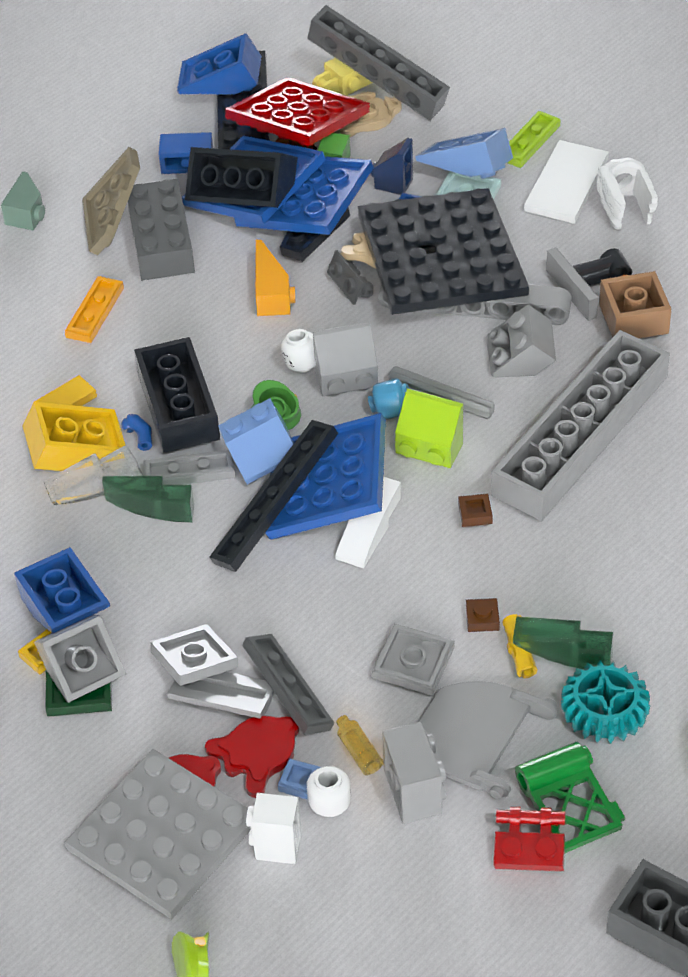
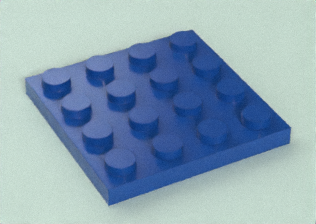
[182,136,326,224]
[234,157,374,235]
[265,413,386,540]

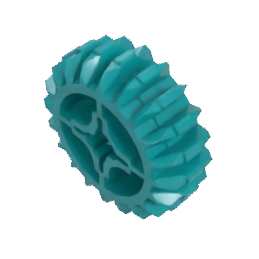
[561,660,650,744]

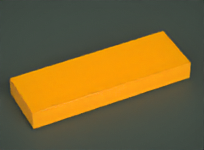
[65,276,124,343]

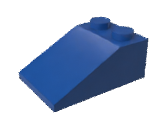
[177,33,261,94]
[14,547,111,633]

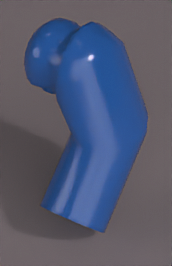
[121,414,152,451]

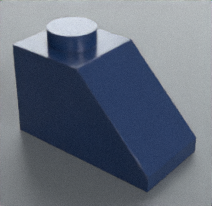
[371,138,413,195]

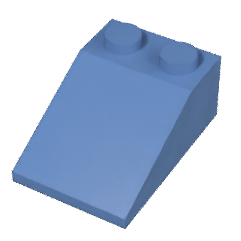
[415,128,513,179]

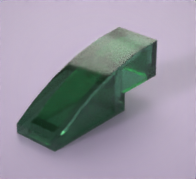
[102,476,194,523]
[513,617,613,669]

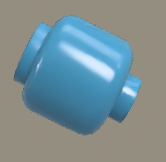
[368,378,409,420]

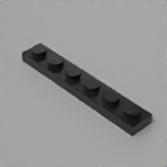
[209,420,339,572]

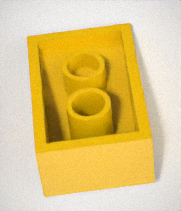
[22,402,128,471]

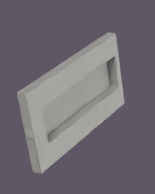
[167,672,274,718]

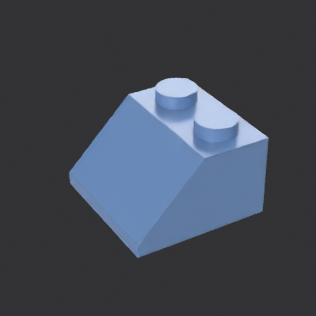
[218,398,294,485]

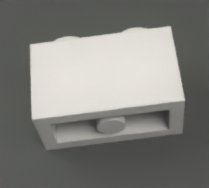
[246,793,302,864]

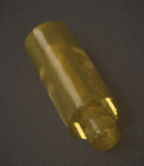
[336,715,384,775]

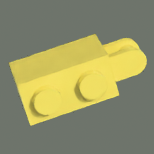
[312,58,372,96]

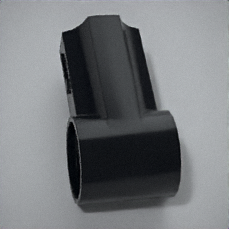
[573,248,633,286]

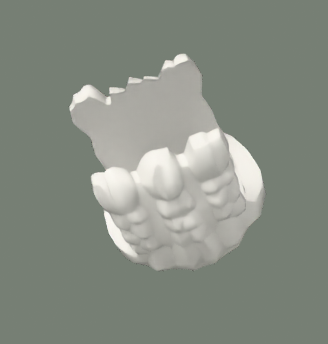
[597,157,658,230]

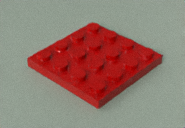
[226,77,370,146]

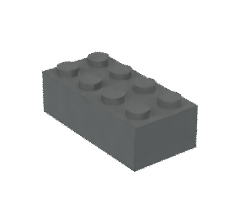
[128,179,195,281]
[606,859,688,977]

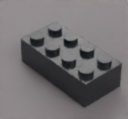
[134,337,220,453]

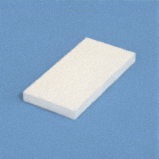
[524,140,609,224]

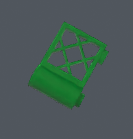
[515,742,625,853]

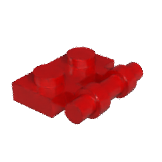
[493,806,566,871]

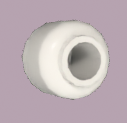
[281,329,315,372]
[307,766,351,817]

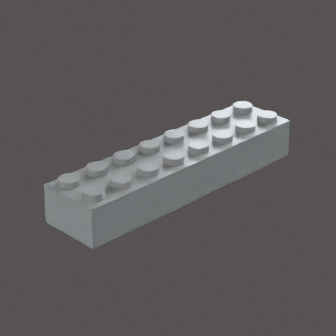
[491,330,670,521]

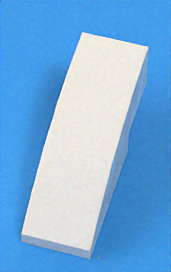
[335,477,401,569]

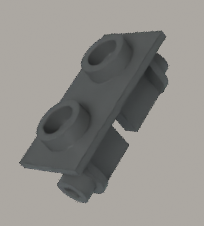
[327,250,374,305]

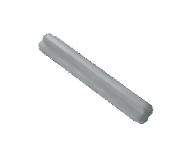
[389,366,495,418]

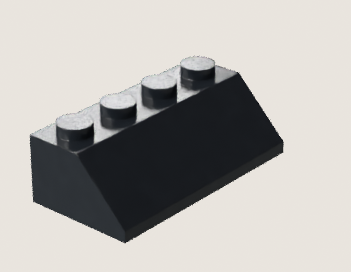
[185,147,298,208]

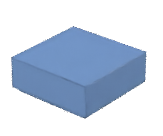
[278,758,321,800]

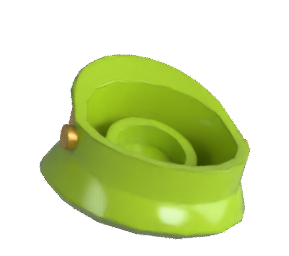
[172,931,209,977]

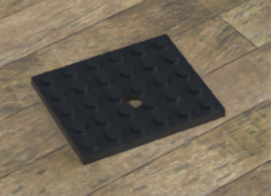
[358,188,529,315]

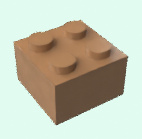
[599,271,672,338]

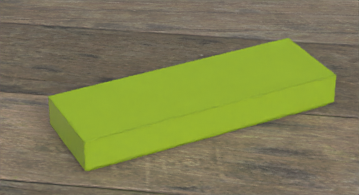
[507,110,561,168]

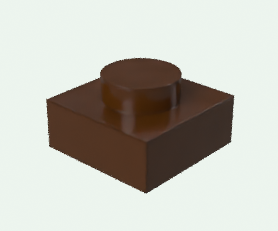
[458,493,493,527]
[466,598,500,632]

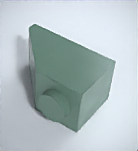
[1,171,45,231]

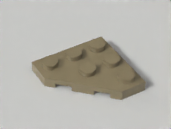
[82,147,140,255]

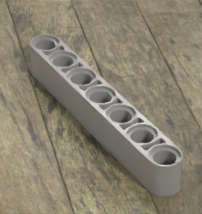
[378,284,572,325]

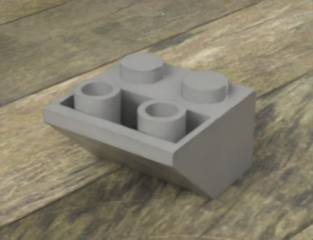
[487,304,556,377]

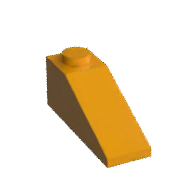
[256,239,296,316]

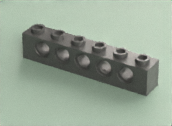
[307,5,450,121]

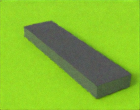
[242,634,335,735]

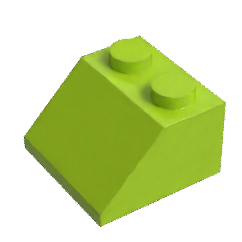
[395,389,463,469]

